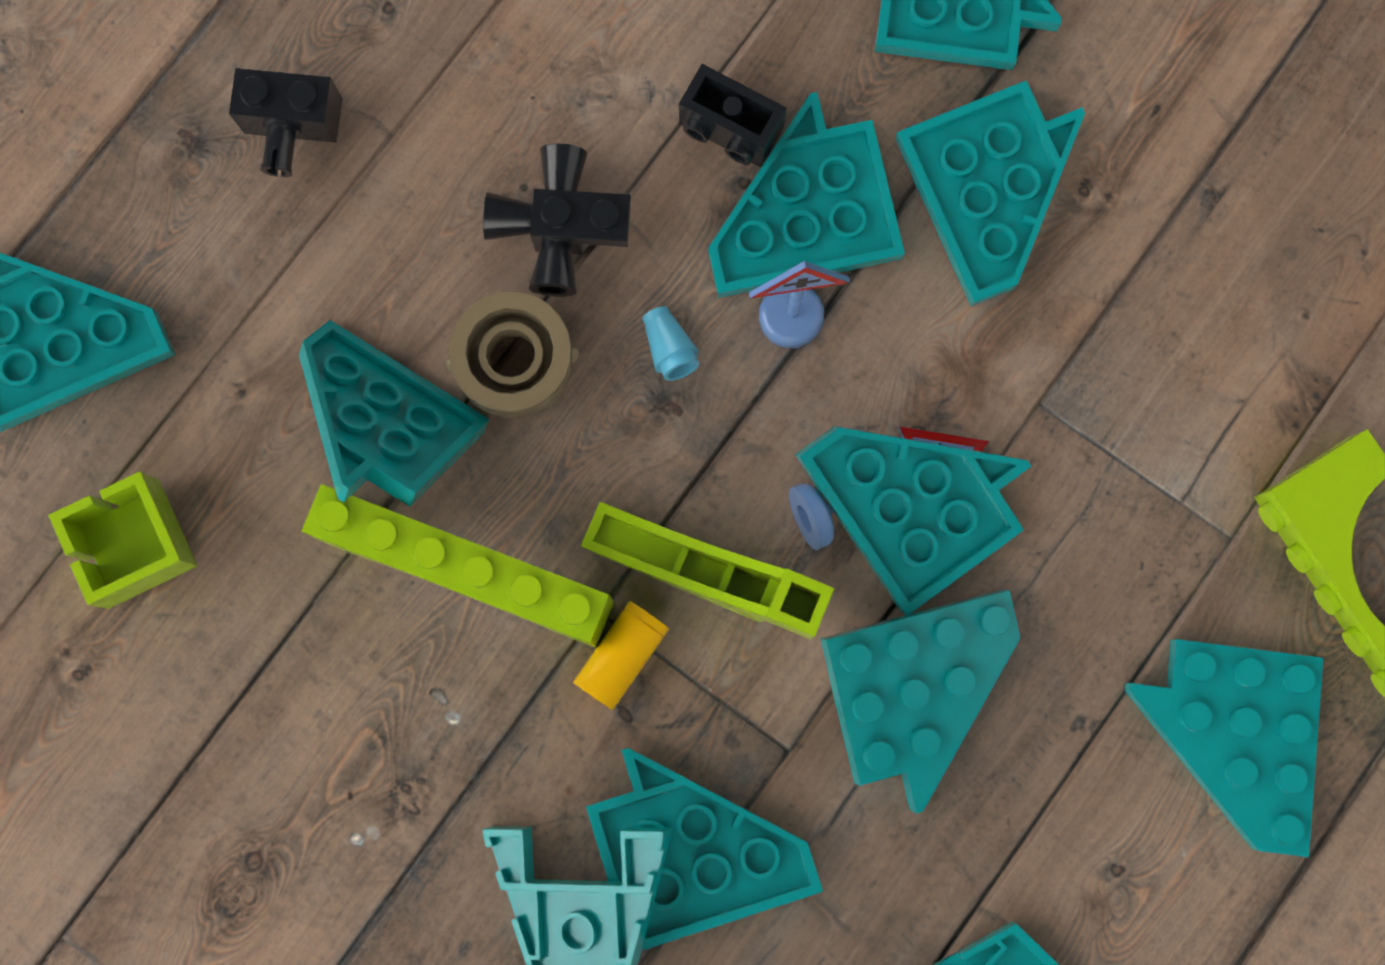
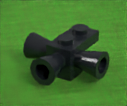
[483,143,631,297]

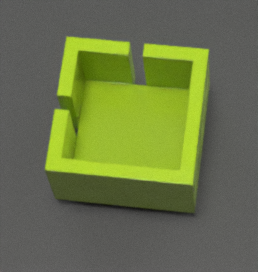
[48,471,198,609]

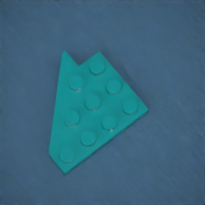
[895,80,1085,307]
[0,253,176,433]
[299,320,490,507]
[820,589,1021,814]
[1124,639,1324,858]
[586,748,823,951]

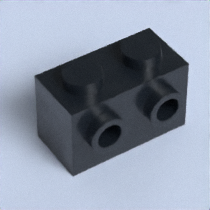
[679,63,787,167]

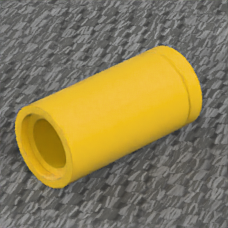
[573,601,670,710]

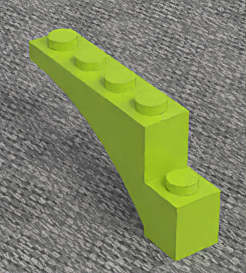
[581,502,835,640]

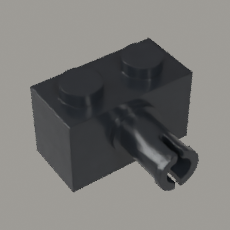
[229,68,343,177]

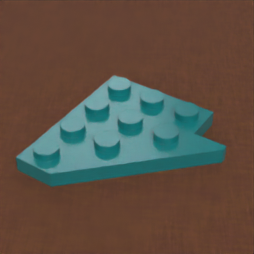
[874,0,1062,70]
[708,92,905,298]
[794,426,1032,615]

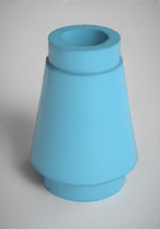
[642,306,700,381]

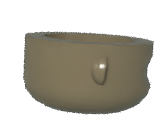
[444,291,580,419]

